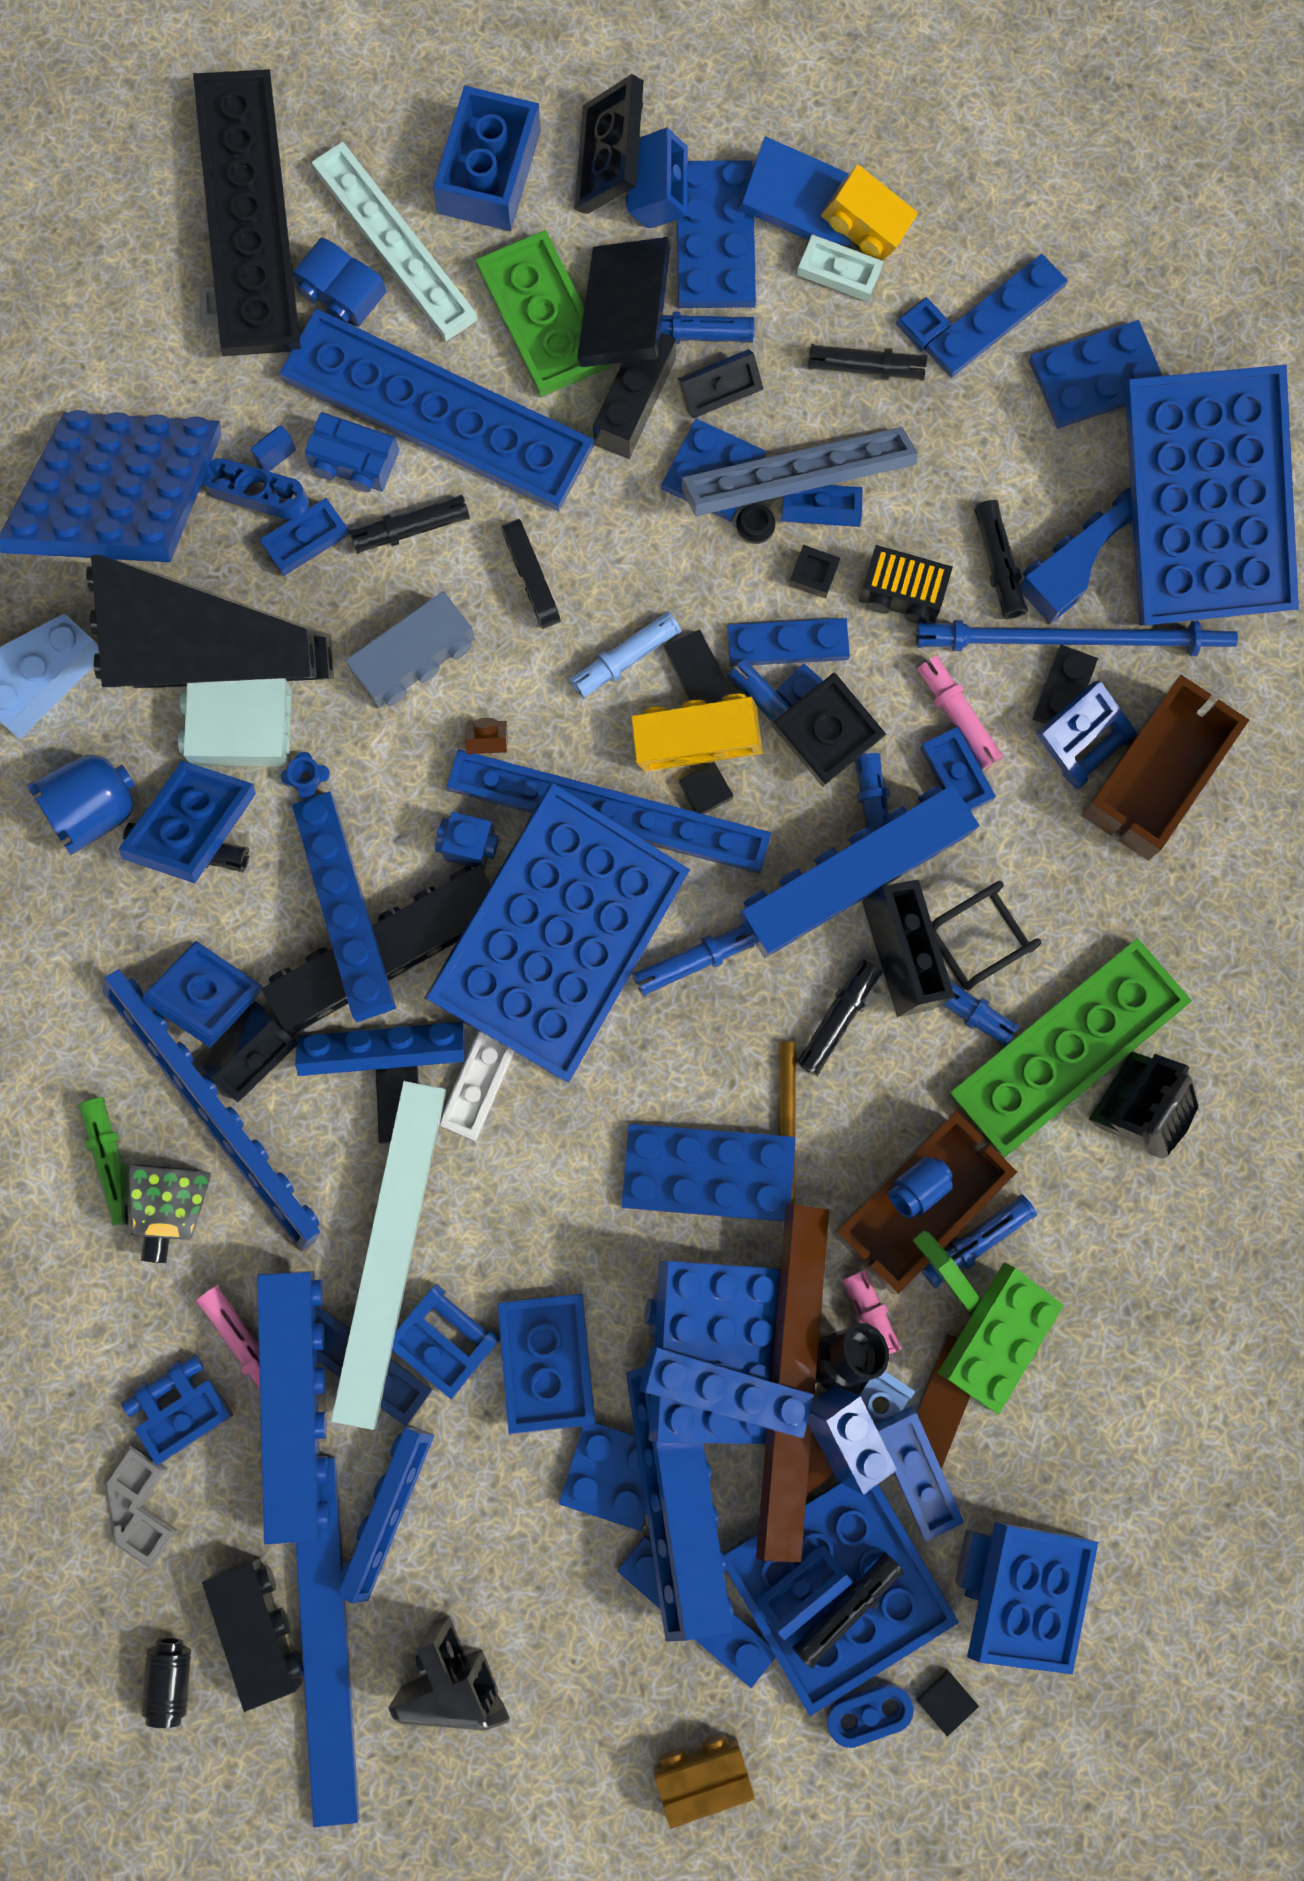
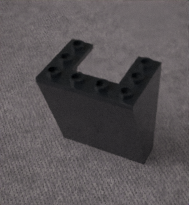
[86,555,334,689]

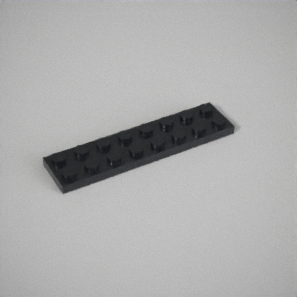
[193,69,301,357]

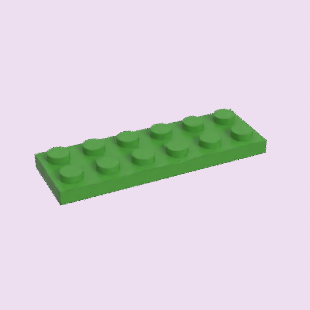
[948,938,1192,1158]

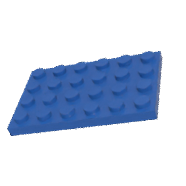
[1124,364,1299,626]
[0,410,221,562]
[424,783,690,1083]

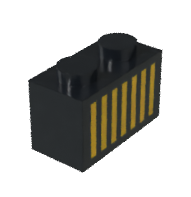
[859,545,953,624]

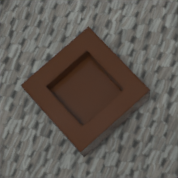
[465,718,508,754]

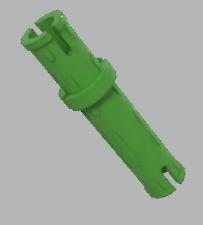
[77,1097,122,1226]

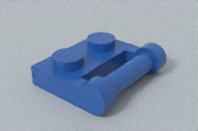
[1035,681,1137,789]
[392,1284,501,1399]

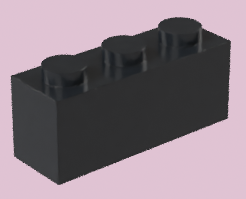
[593,333,677,459]
[862,879,955,1018]
[202,1557,304,1712]

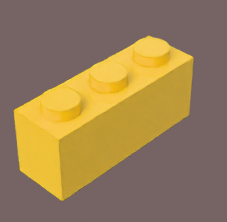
[631,694,763,772]

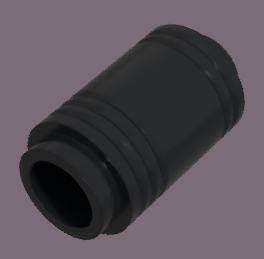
[141,1638,191,1728]

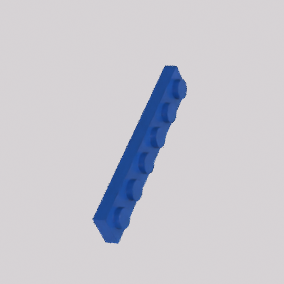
[292,791,397,1023]

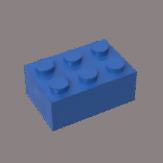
[433,85,541,231]

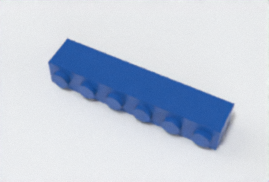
[739,784,980,959]
[257,1270,329,1545]
[626,1366,733,1642]

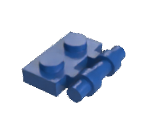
[121,1354,234,1466]

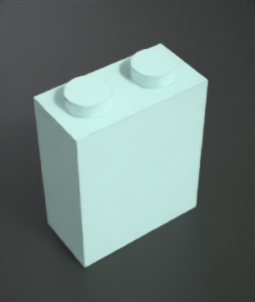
[178,678,292,767]

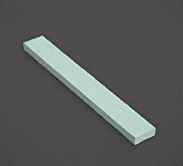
[331,1081,446,1430]

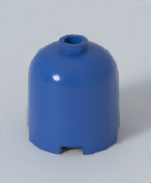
[26,754,135,856]

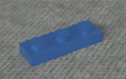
[727,618,850,667]
[875,1406,964,1542]

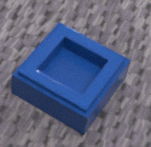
[896,296,952,352]
[251,425,296,472]

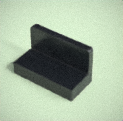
[196,1001,297,1102]

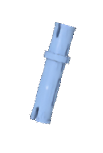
[569,611,681,699]

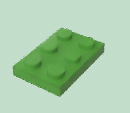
[938,1262,1064,1415]

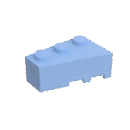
[0,614,99,739]

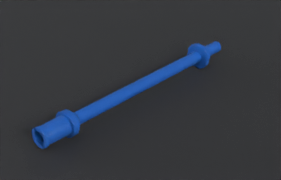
[916,620,1238,656]

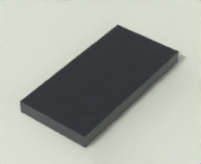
[577,237,670,367]

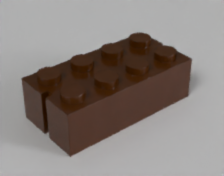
[1081,674,1249,861]
[832,1111,1017,1294]

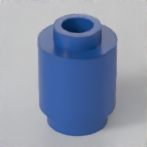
[888,1156,953,1218]

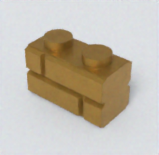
[654,1735,755,1829]

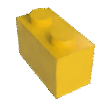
[820,164,918,261]

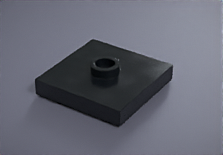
[771,672,886,787]

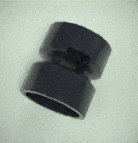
[816,1323,889,1390]

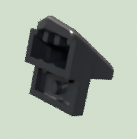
[1089,1051,1199,1159]
[388,1615,510,1731]

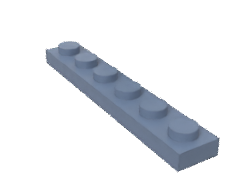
[681,427,918,517]

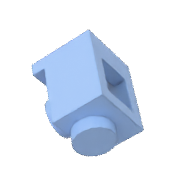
[856,1371,915,1424]

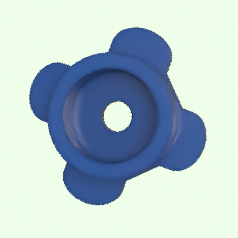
[281,752,330,799]

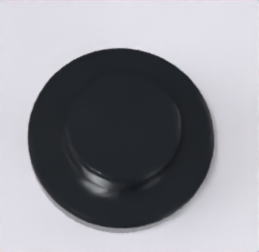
[736,504,776,544]

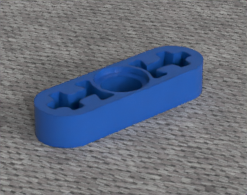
[202,458,309,520]

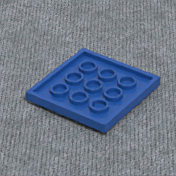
[648,1261,780,1444]
[723,1482,959,1716]

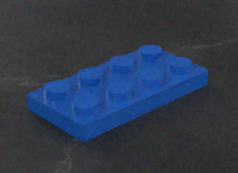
[677,160,756,308]
[621,1124,796,1222]

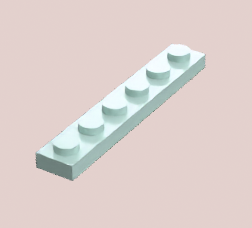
[311,142,478,341]

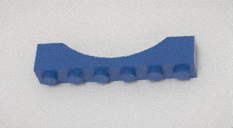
[1021,487,1133,625]

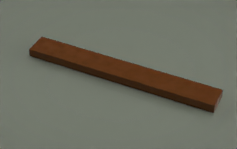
[756,1204,829,1562]

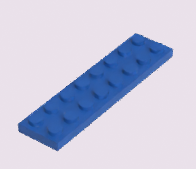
[279,308,594,512]

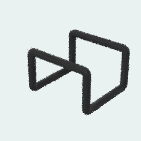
[932,881,1041,990]

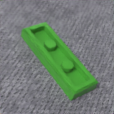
[913,1230,981,1316]

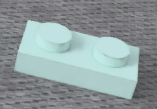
[797,235,884,302]

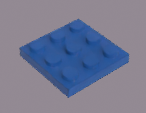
[967,1522,1099,1675]

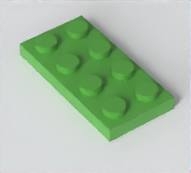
[475,230,611,398]

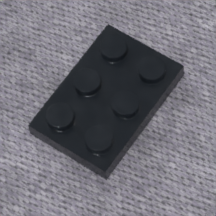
[574,74,644,214]

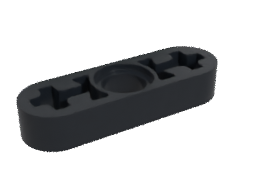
[500,518,561,629]

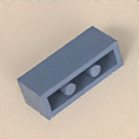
[345,591,475,709]

